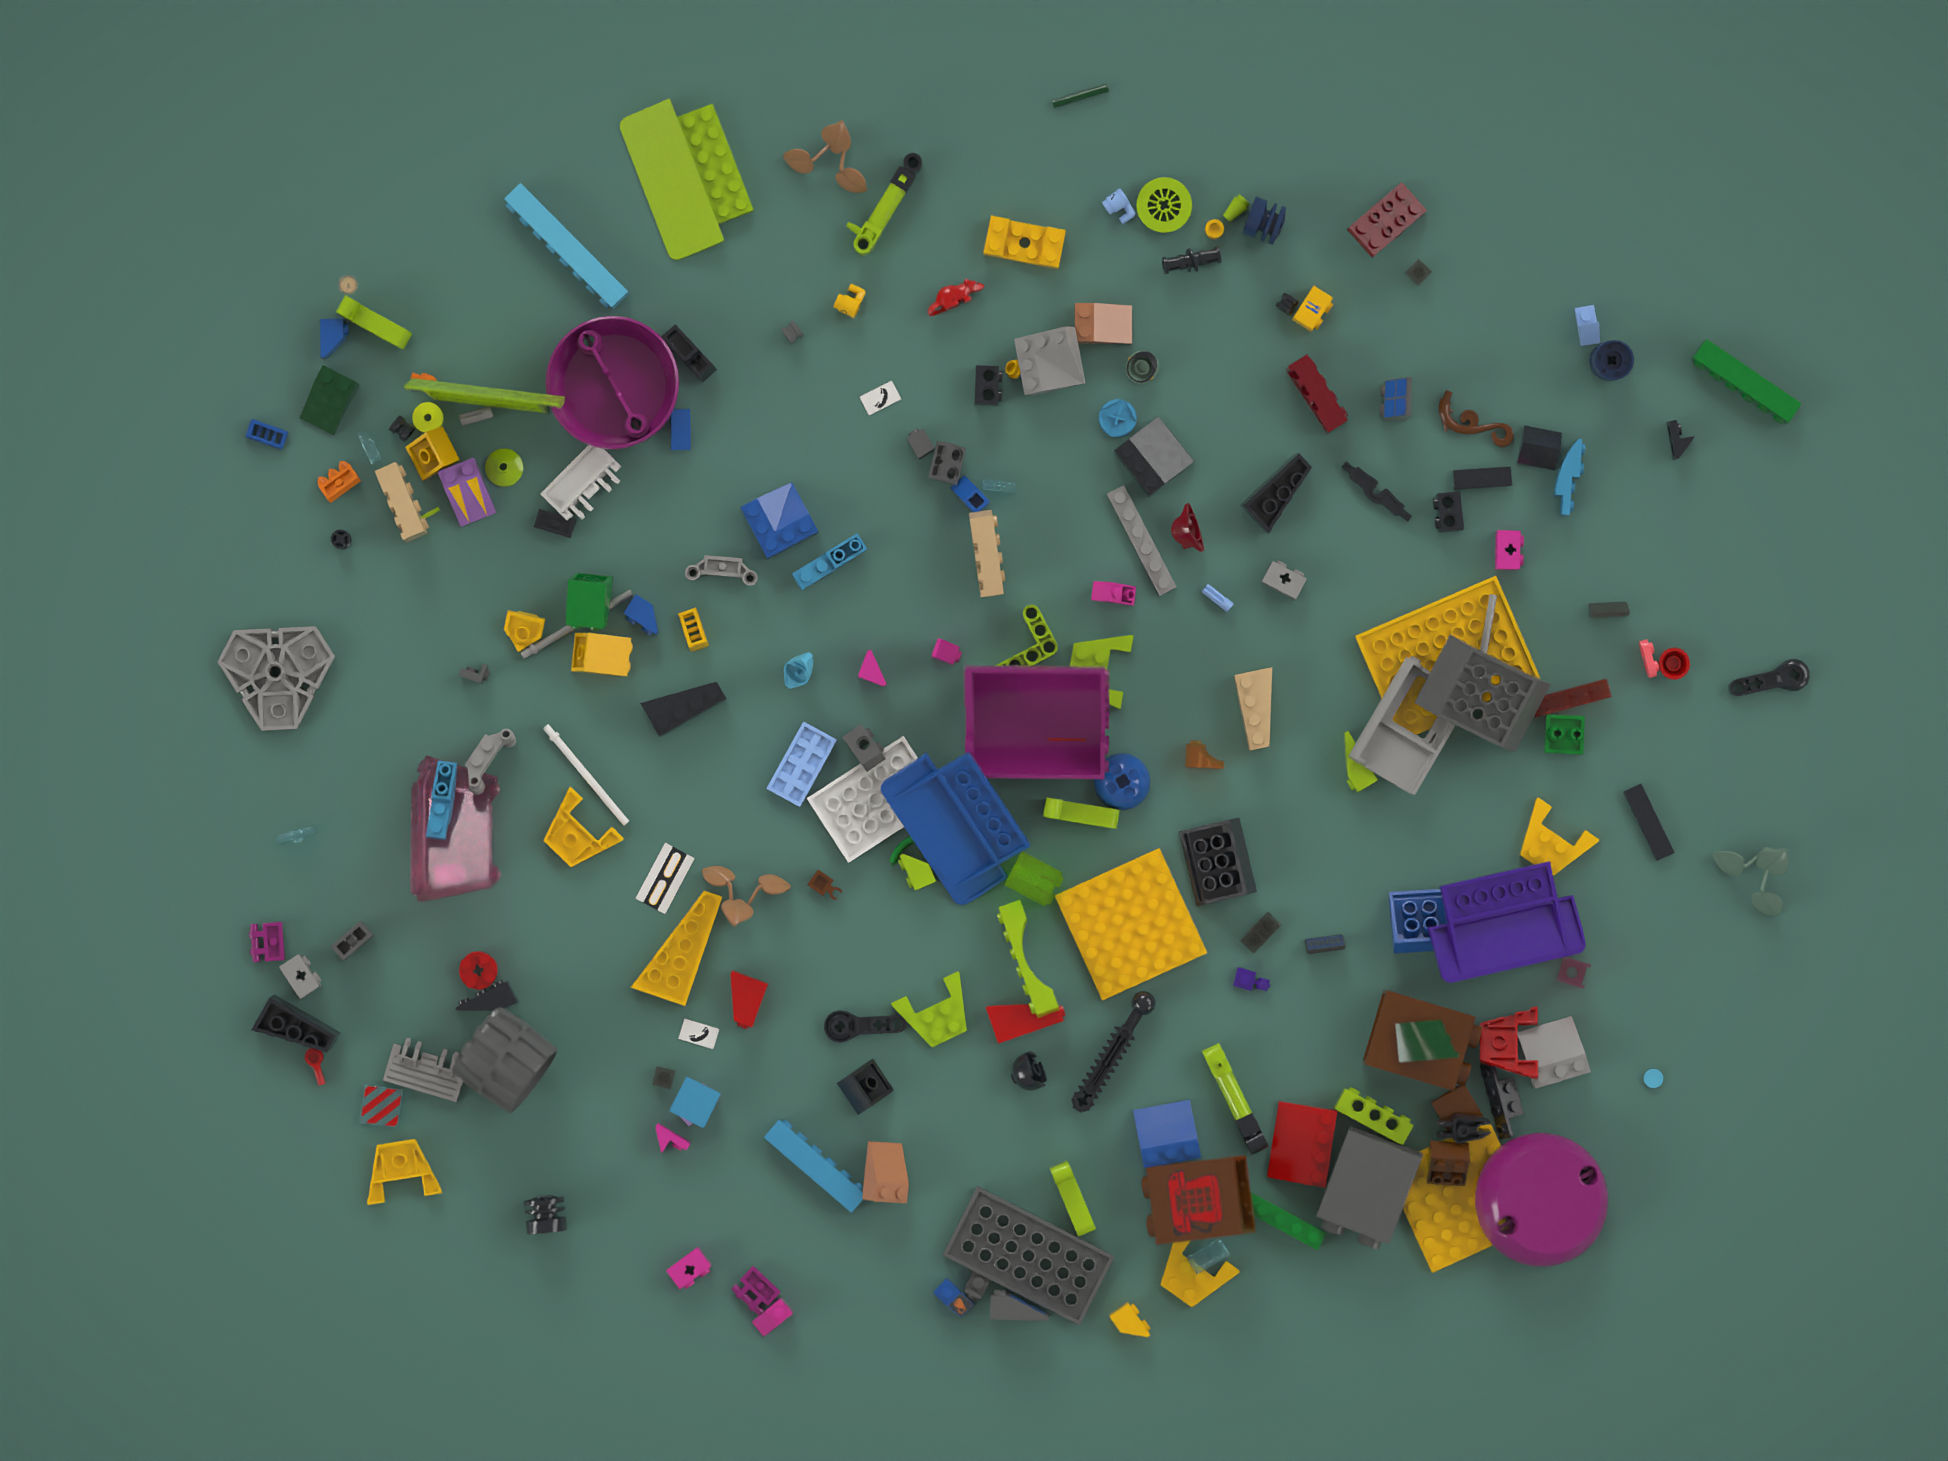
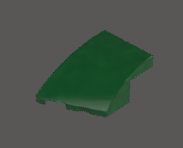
[1396,1019,1460,1062]

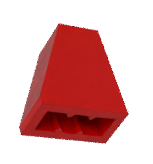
[730,970,768,1029]

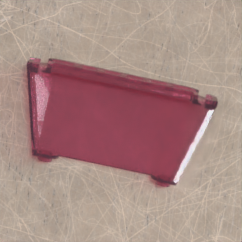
[411,756,500,902]

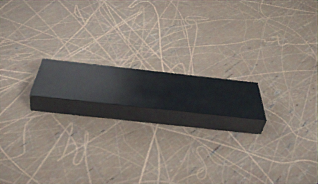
[1623,783,1675,861]

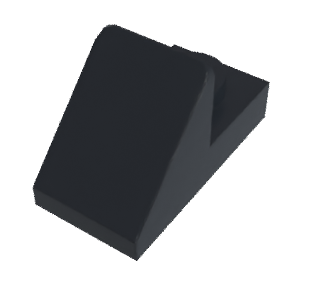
[1666,420,1695,460]

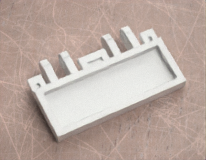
[541,445,621,520]

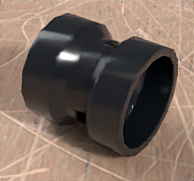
[389,415,416,442]

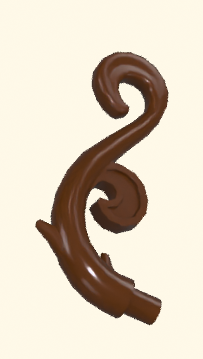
[1438,390,1514,447]

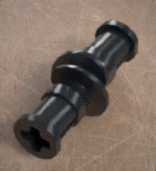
[1162,246,1222,274]

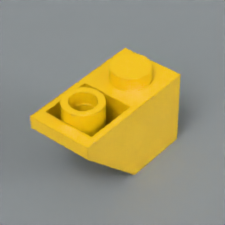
[1109,1302,1151,1337]

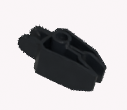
[1437,1113,1491,1144]

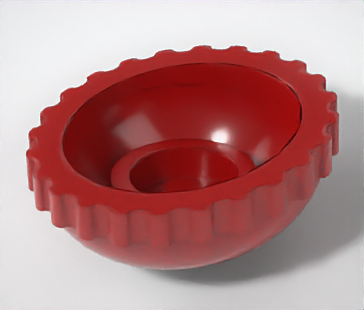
[1658,647,1691,680]

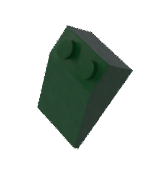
[299,365,360,435]

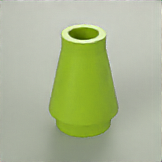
[1223,194,1250,222]

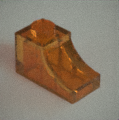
[1185,740,1224,769]

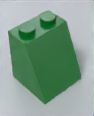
[566,573,613,631]

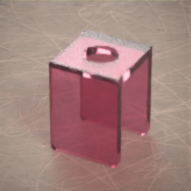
[1556,957,1591,989]

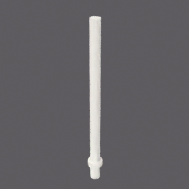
[543,724,629,826]

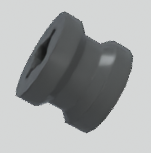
[781,320,804,344]

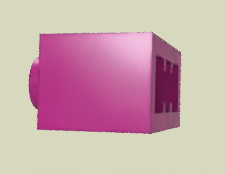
[1495,530,1524,570]
[666,1247,712,1289]

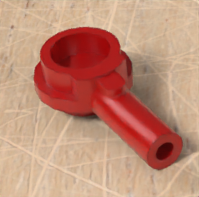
[304,1048,325,1086]

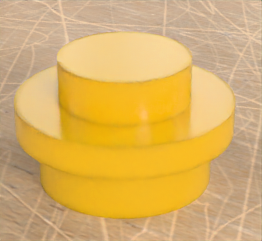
[1005,360,1021,379]

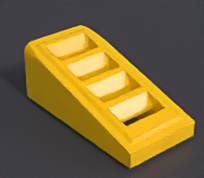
[678,607,709,652]

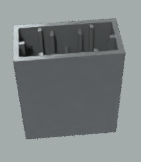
[1316,1126,1423,1249]

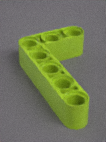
[995,605,1058,666]

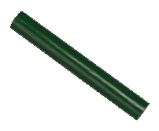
[1052,84,1109,108]

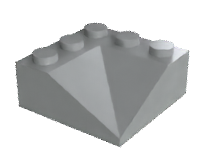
[1014,326,1086,396]

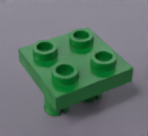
[1544,714,1585,755]

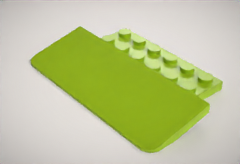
[620,98,754,260]
[404,378,565,413]

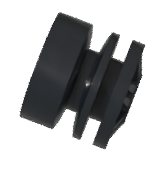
[524,1195,567,1234]

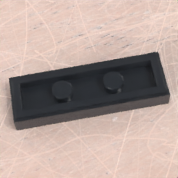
[1453,466,1512,490]

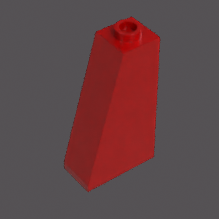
[986,1003,1066,1044]

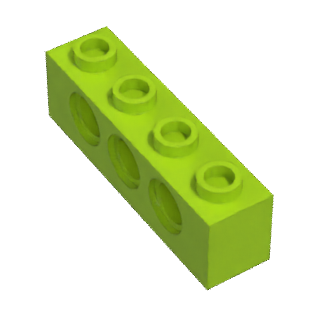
[1334,1087,1414,1145]

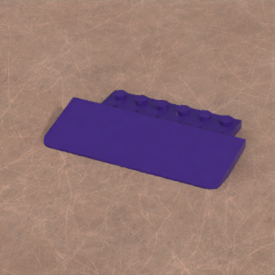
[1427,862,1586,983]

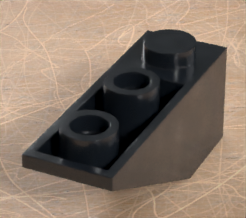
[455,980,519,1011]

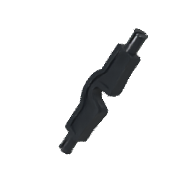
[1342,461,1412,522]

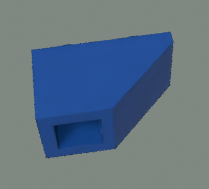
[950,475,990,513]
[623,594,659,636]

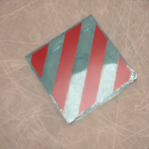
[360,1084,404,1128]

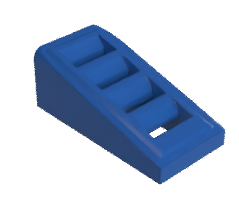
[245,419,288,450]

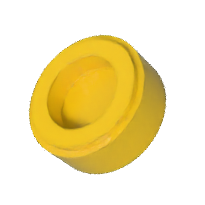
[1205,219,1224,239]

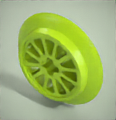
[1137,177,1192,233]

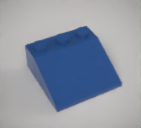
[1389,889,1447,954]
[1133,1100,1201,1168]

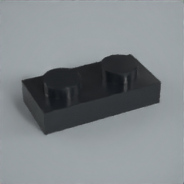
[534,509,577,539]

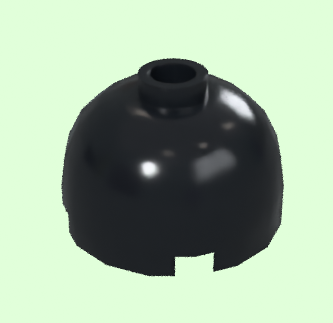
[1011,1051,1047,1091]

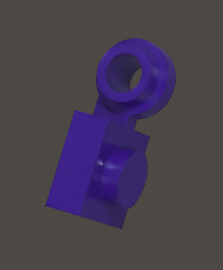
[1232,967,1271,991]

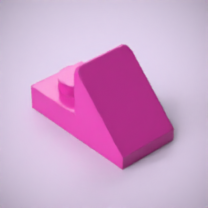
[655,1123,691,1153]

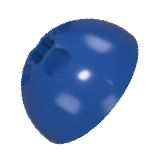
[1094,753,1150,810]

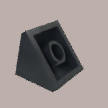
[1517,425,1562,470]

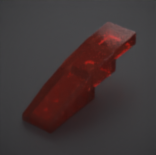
[1535,679,1612,717]

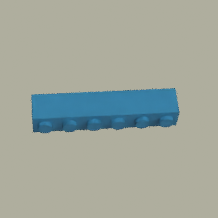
[764,1119,863,1213]

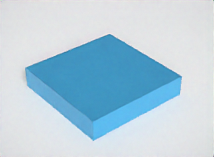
[669,1076,721,1128]

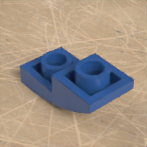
[670,409,691,450]

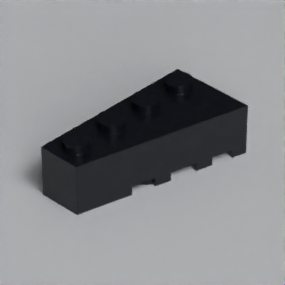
[1240,453,1312,534]
[640,682,727,737]
[251,994,341,1052]

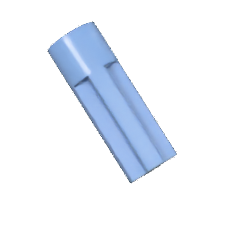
[1202,584,1234,612]

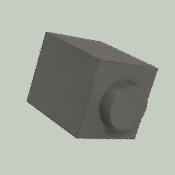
[907,428,935,459]

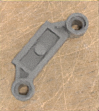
[685,555,758,586]
[464,729,516,795]

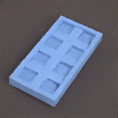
[766,721,837,807]

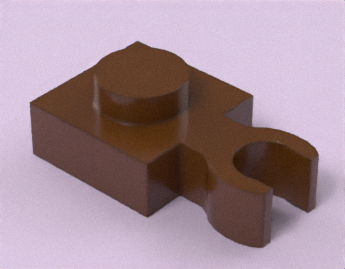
[807,869,842,900]

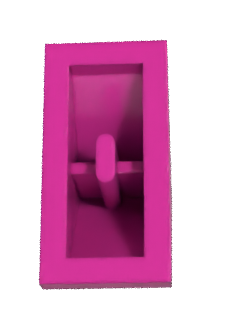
[858,650,887,687]

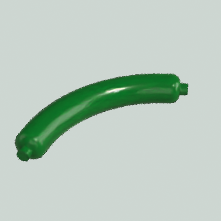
[889,836,915,866]

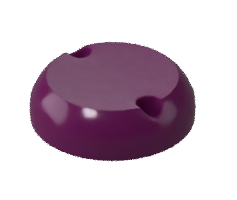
[546,316,679,450]
[1475,1133,1608,1267]

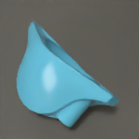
[784,652,814,689]

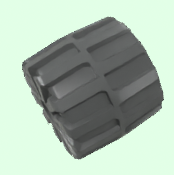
[452,1007,558,1113]

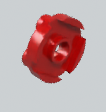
[459,951,498,990]

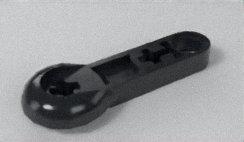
[1729,659,1810,696]
[824,1010,906,1043]

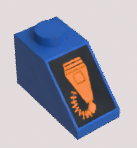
[933,1277,974,1318]

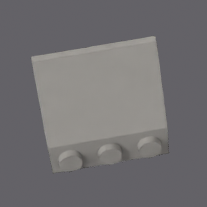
[1518,1016,1591,1089]

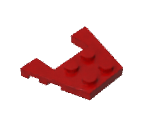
[1480,1006,1538,1079]

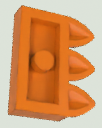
[318,461,361,503]

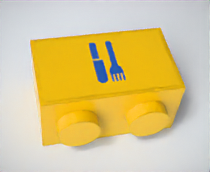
[1292,286,1333,332]

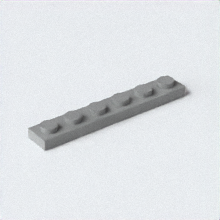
[1107,485,1176,596]

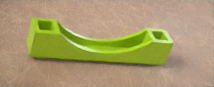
[997,900,1059,1018]

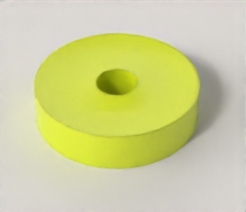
[412,402,444,433]

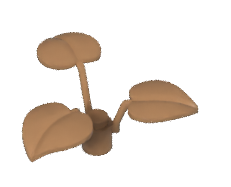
[783,120,868,193]
[701,866,791,926]

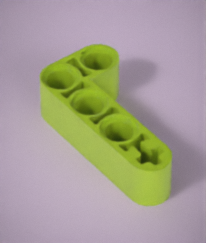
[336,295,413,350]
[1043,798,1120,829]
[1050,1160,1096,1237]

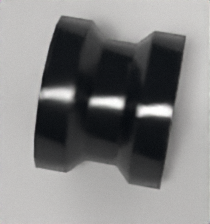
[1275,293,1299,316]
[331,529,352,549]

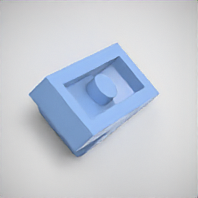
[1574,305,1600,346]

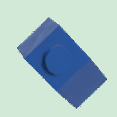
[320,319,349,359]

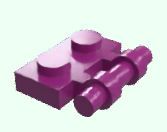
[249,922,285,962]
[731,1265,781,1315]

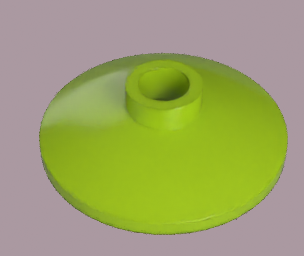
[485,448,523,487]

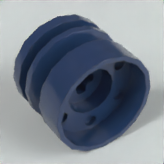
[1242,196,1287,245]
[1589,340,1634,381]

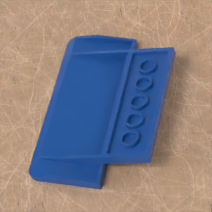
[880,752,1030,905]

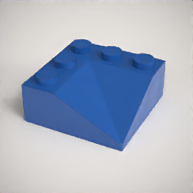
[740,482,819,559]

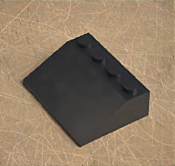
[1179,817,1257,906]

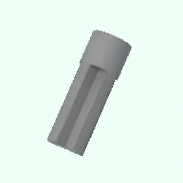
[459,406,494,425]

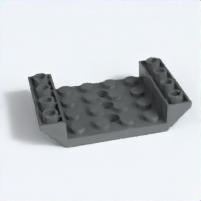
[1414,634,1551,752]

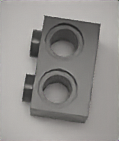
[928,441,966,485]

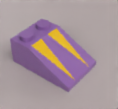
[438,458,497,527]

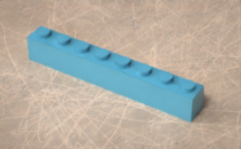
[504,183,629,309]

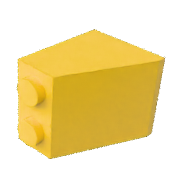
[571,633,633,676]

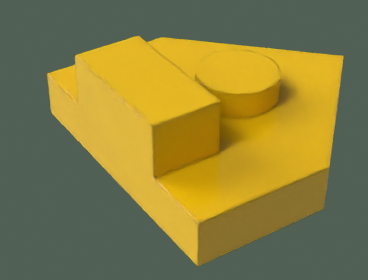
[504,610,546,652]

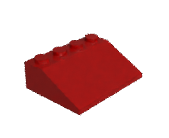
[1267,1101,1337,1187]

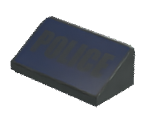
[1305,934,1346,954]

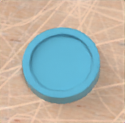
[1644,1069,1663,1088]

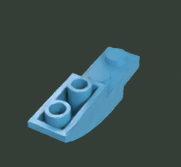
[1553,439,1585,516]
[791,533,867,591]
[426,761,457,841]

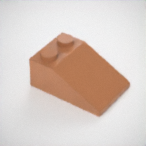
[1074,303,1132,344]
[862,1141,909,1203]

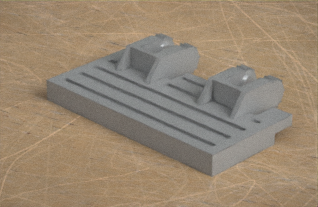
[383,1038,463,1102]

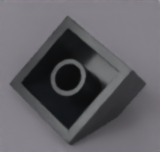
[837,1059,894,1115]

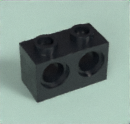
[975,365,1003,406]
[1433,491,1464,533]

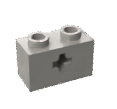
[1261,560,1307,600]
[279,954,322,999]

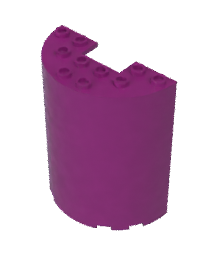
[964,665,1109,779]

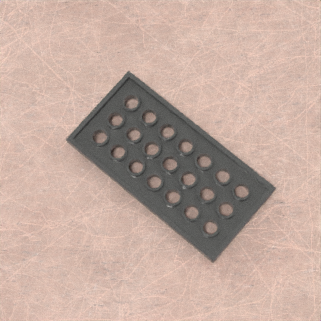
[942,1186,1115,1325]

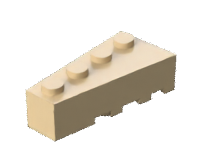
[375,462,429,543]
[969,510,1006,597]
[1234,667,1272,751]

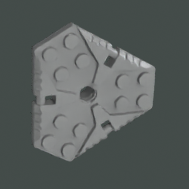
[217,626,335,731]

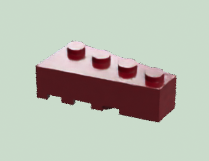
[1286,354,1348,434]

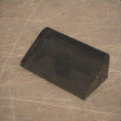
[1588,602,1630,618]

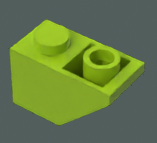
[898,854,936,891]

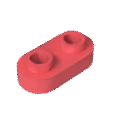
[1639,639,1659,678]

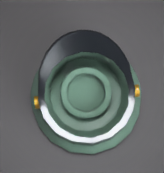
[1125,350,1159,385]

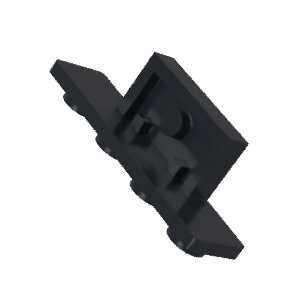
[1480,1064,1524,1139]

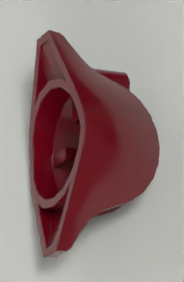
[1171,503,1205,552]

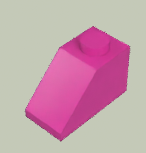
[932,638,962,665]
[752,1297,793,1336]

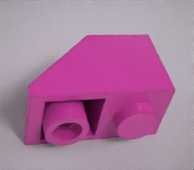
[1091,581,1136,606]

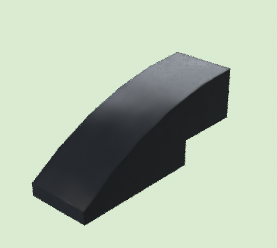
[662,324,717,382]

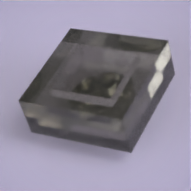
[1405,259,1432,286]
[652,1066,676,1089]

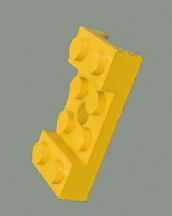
[983,215,1066,269]

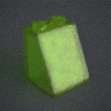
[1004,851,1064,906]

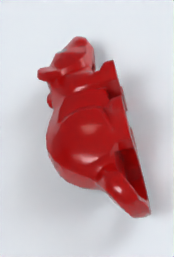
[927,279,985,317]

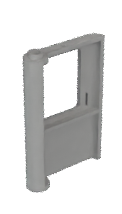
[1348,656,1455,795]

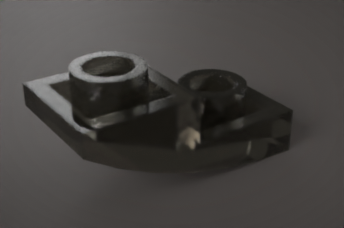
[1240,911,1282,954]

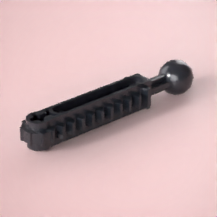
[1071,991,1156,1113]

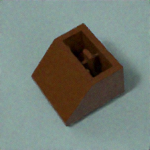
[1427,1141,1470,1186]

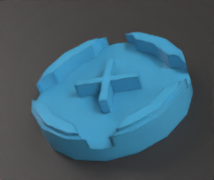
[1099,399,1137,438]

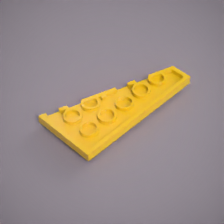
[631,891,722,1006]

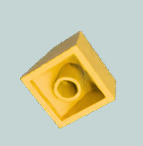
[406,426,460,481]

